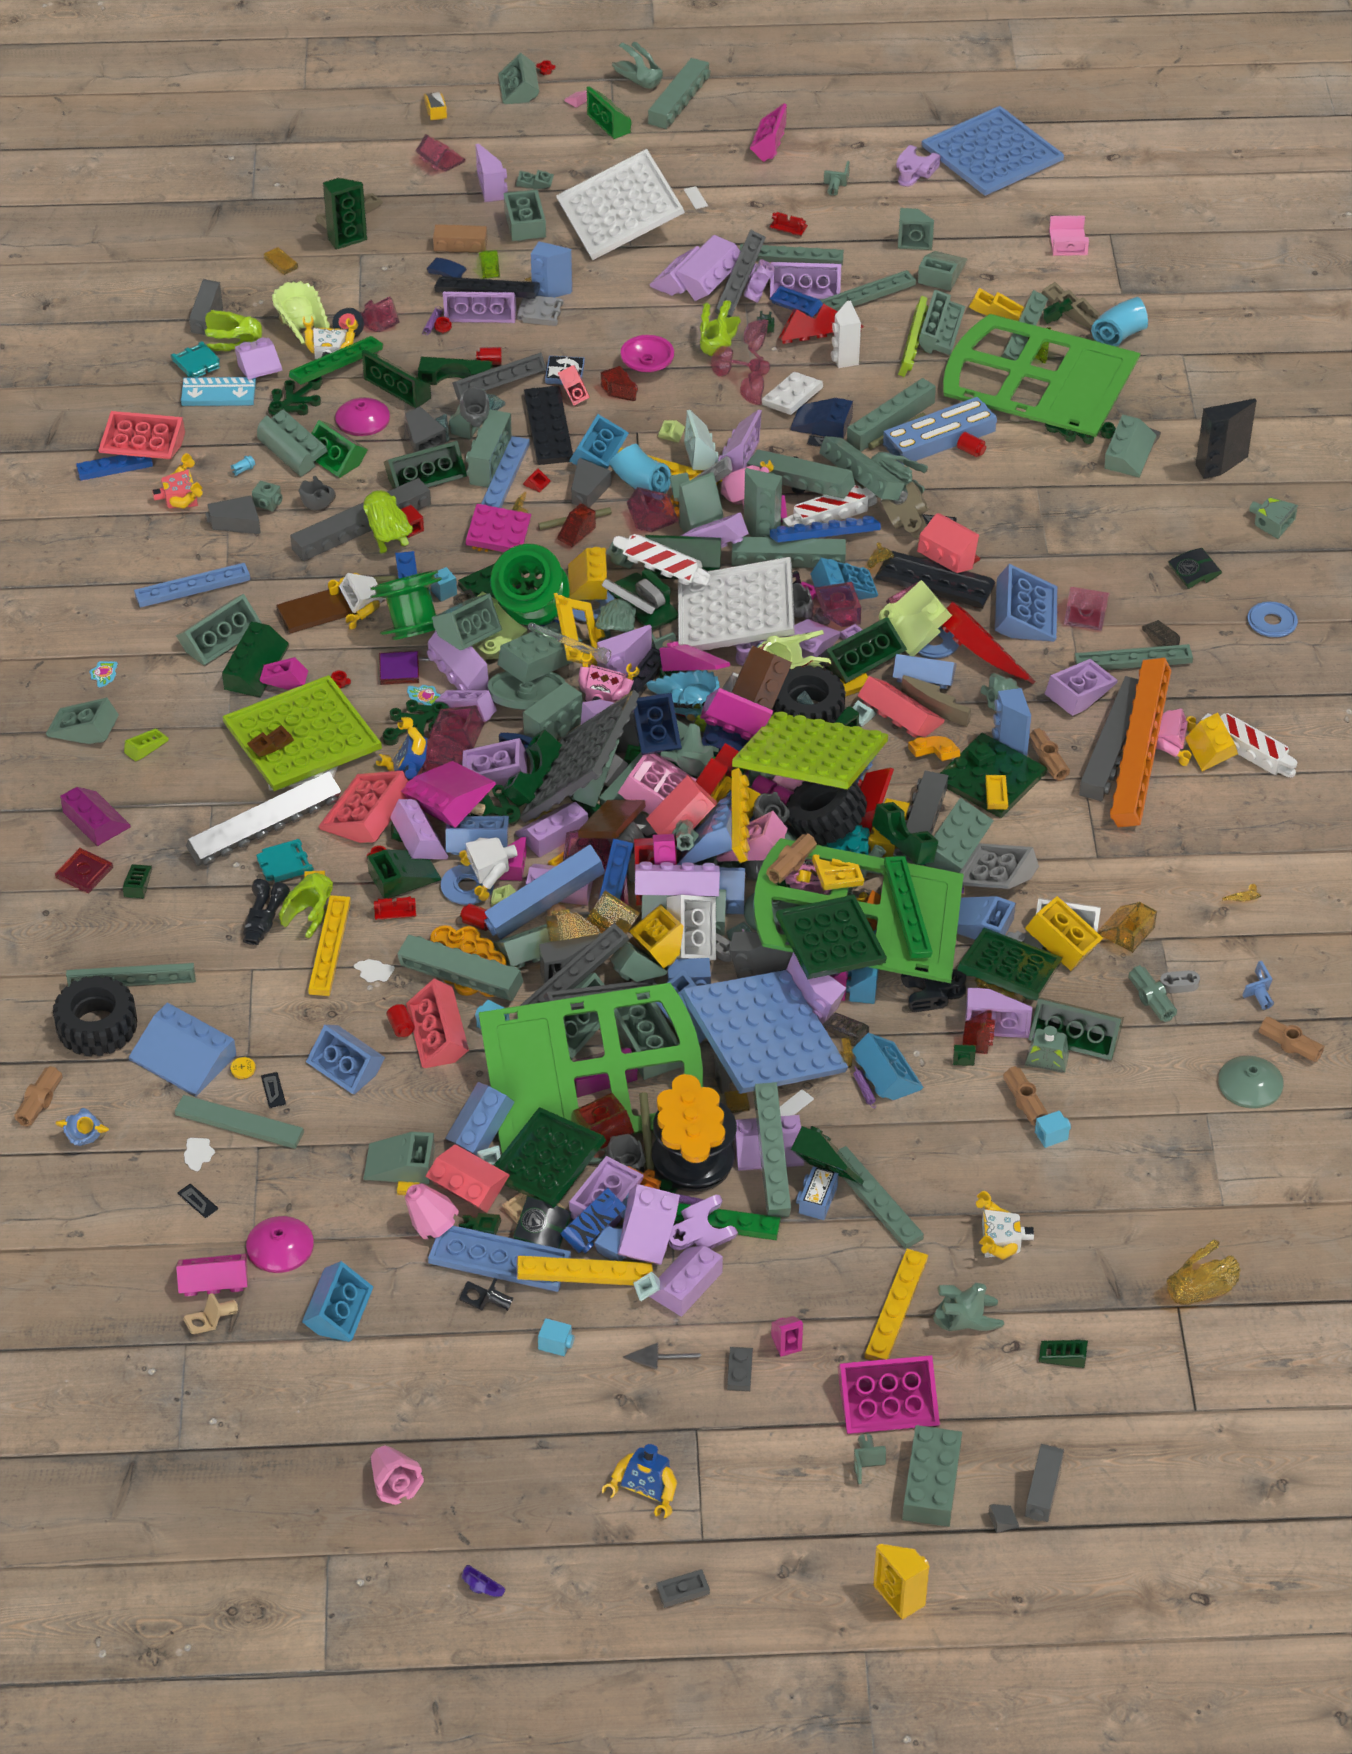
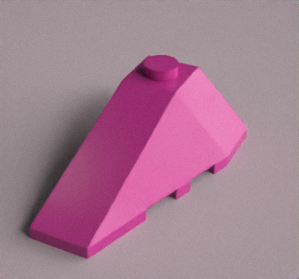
[659,641,730,671]

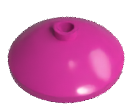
[621,335,674,373]
[335,397,390,436]
[246,1216,314,1273]

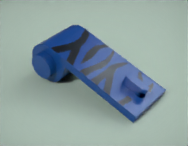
[560,1188,626,1254]

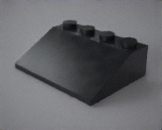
[1195,398,1257,479]

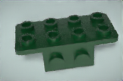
[607,568,678,631]

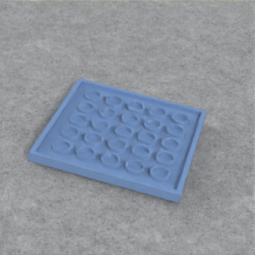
[922,106,1064,196]
[681,970,848,1094]

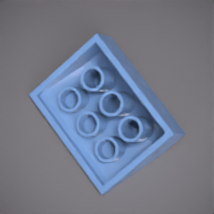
[995,564,1058,642]
[677,797,732,865]
[129,1002,237,1097]

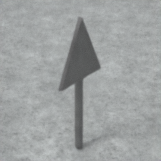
[623,1343,701,1369]

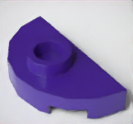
[461,1565,506,1597]

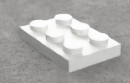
[762,372,823,415]

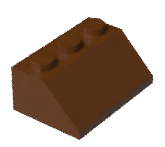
[731,645,792,710]

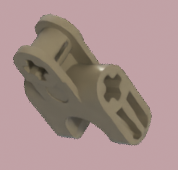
[881,481,929,539]

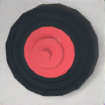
[332,308,364,338]

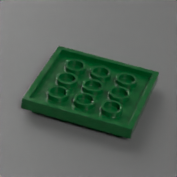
[940,733,1047,818]
[776,895,887,980]
[957,927,1062,1001]
[493,1107,606,1208]

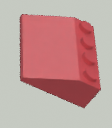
[98,411,185,459]
[318,771,409,843]

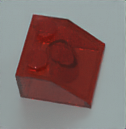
[573,1093,634,1149]

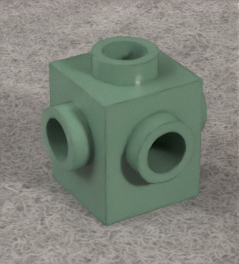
[252,480,283,511]
[606,542,634,569]

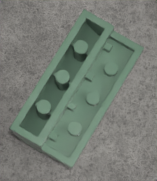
[919,290,966,355]
[257,410,327,477]

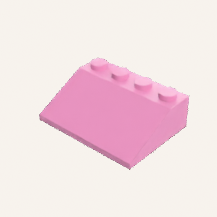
[618,753,696,814]

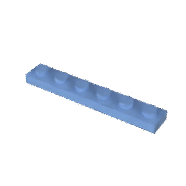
[481,436,530,508]
[134,563,250,608]

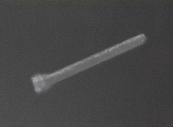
[528,622,611,664]

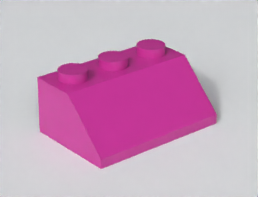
[750,103,787,162]
[700,688,773,741]
[176,1253,248,1296]

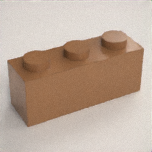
[433,224,488,253]

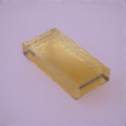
[264,247,298,275]

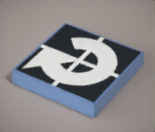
[545,356,585,385]

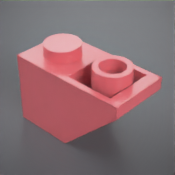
[558,365,590,405]

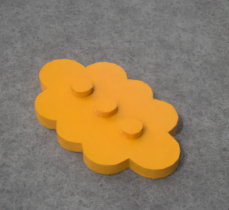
[430,925,507,997]
[657,1074,725,1163]

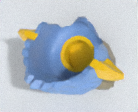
[55,1108,109,1146]

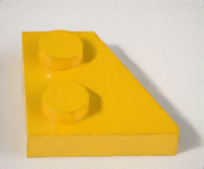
[812,854,864,890]

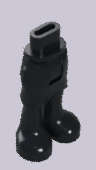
[243,879,290,945]

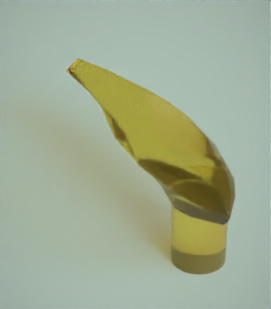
[512,491,529,513]
[1222,884,1261,902]

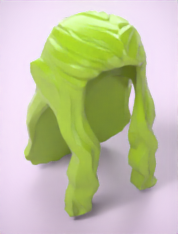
[700,300,741,357]
[205,310,262,351]
[363,490,413,554]
[279,873,333,938]

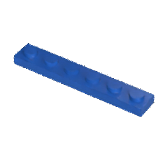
[770,516,881,542]

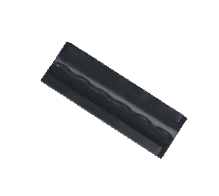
[875,551,996,609]

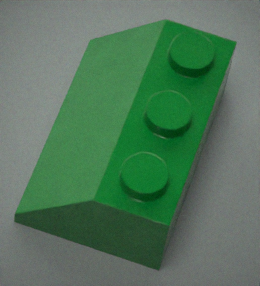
[586,86,632,139]
[311,420,368,478]

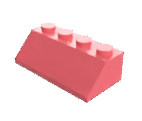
[858,676,945,738]
[406,979,469,1068]

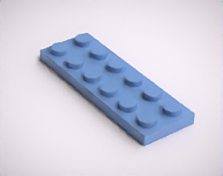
[428,1226,571,1292]

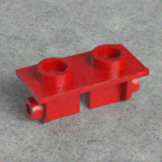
[770,212,808,236]
[374,896,417,920]

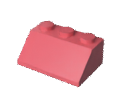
[917,513,979,573]
[646,775,717,847]
[425,1144,510,1213]

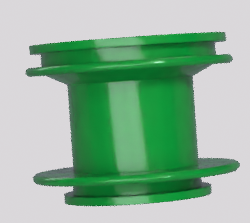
[490,543,570,627]
[370,570,442,640]

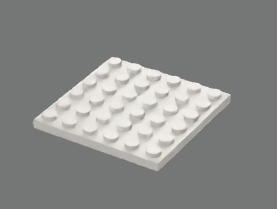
[556,149,685,260]
[678,557,795,651]

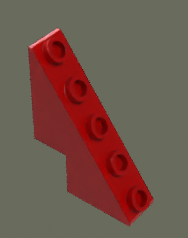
[778,304,864,344]
[696,743,739,797]

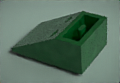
[367,849,441,899]

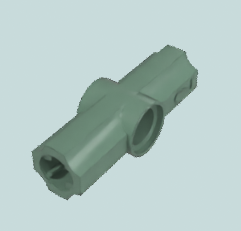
[672,819,699,851]
[1128,965,1177,1022]

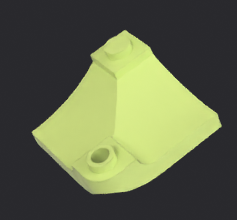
[879,580,952,656]
[472,592,528,660]

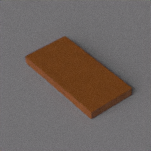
[276,587,357,634]
[577,800,646,839]

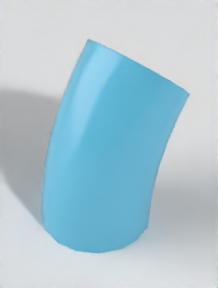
[1091,297,1148,347]
[609,444,671,498]

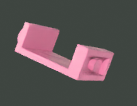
[1049,216,1089,256]

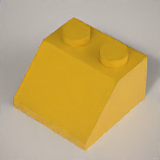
[1185,712,1238,772]

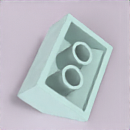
[684,410,718,470]

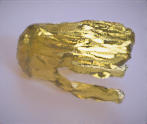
[1167,1239,1241,1306]

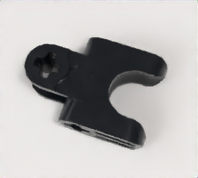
[900,967,967,1012]

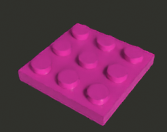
[466,503,531,552]

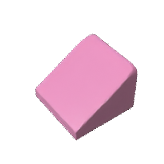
[565,91,587,108]

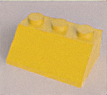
[568,547,607,600]
[1025,896,1103,971]
[629,904,684,969]
[873,1544,930,1620]

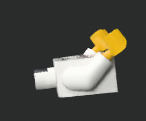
[459,838,518,901]

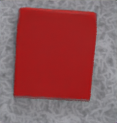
[523,469,551,492]

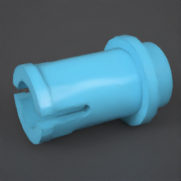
[231,456,255,476]

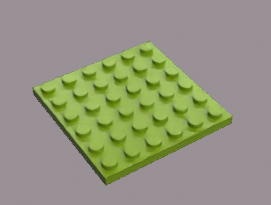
[222,675,382,791]
[732,712,888,789]

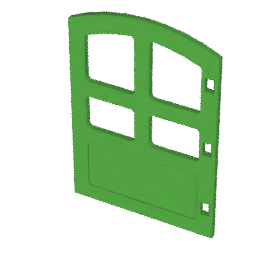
[943,314,1141,437]
[753,838,964,983]
[479,983,703,1154]

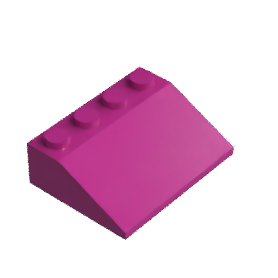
[401,761,496,828]
[838,1355,940,1434]

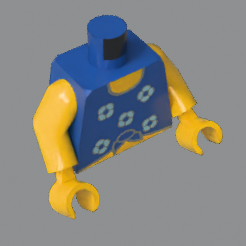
[376,717,427,780]
[602,1444,677,1519]

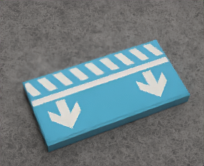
[181,377,256,406]

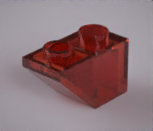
[601,366,638,401]
[557,503,596,547]
[963,1010,996,1054]

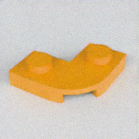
[908,736,960,761]

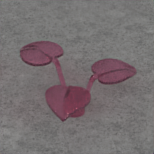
[711,319,770,405]

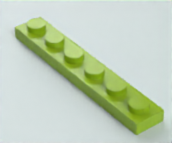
[898,296,929,377]

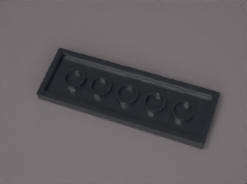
[524,386,573,465]

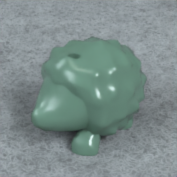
[981,673,1019,711]

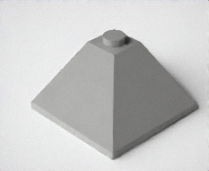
[960,843,1039,889]

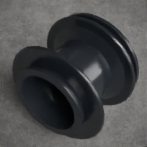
[652,1101,737,1192]

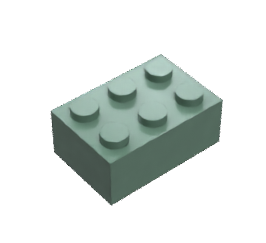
[503,189,546,241]
[523,682,582,740]

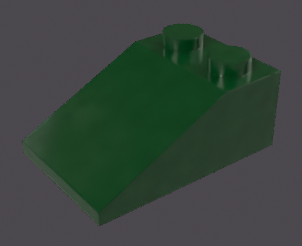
[791,1126,864,1185]

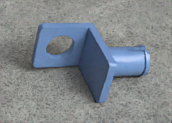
[1242,961,1274,1010]

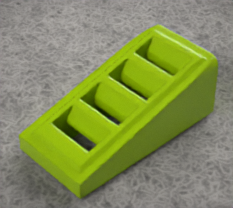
[124,728,169,761]

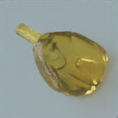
[867,542,894,569]

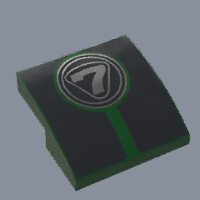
[1168,548,1222,589]
[513,1196,571,1249]

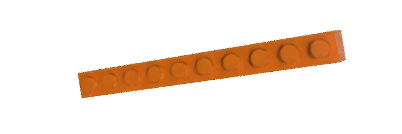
[1110,658,1172,827]

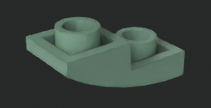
[516,170,554,189]

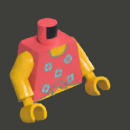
[152,453,203,509]

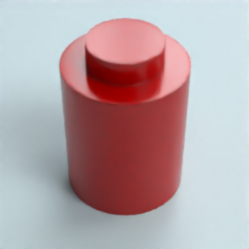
[476,347,502,365]
[957,432,986,457]
[460,903,488,931]
[386,1004,415,1037]

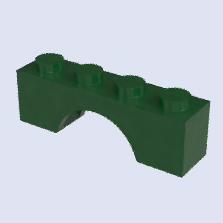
[418,356,493,385]
[501,729,562,807]
[872,802,939,865]

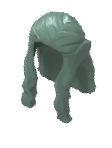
[612,42,663,89]
[871,452,928,494]
[595,598,636,641]

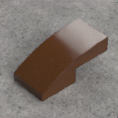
[247,725,294,757]

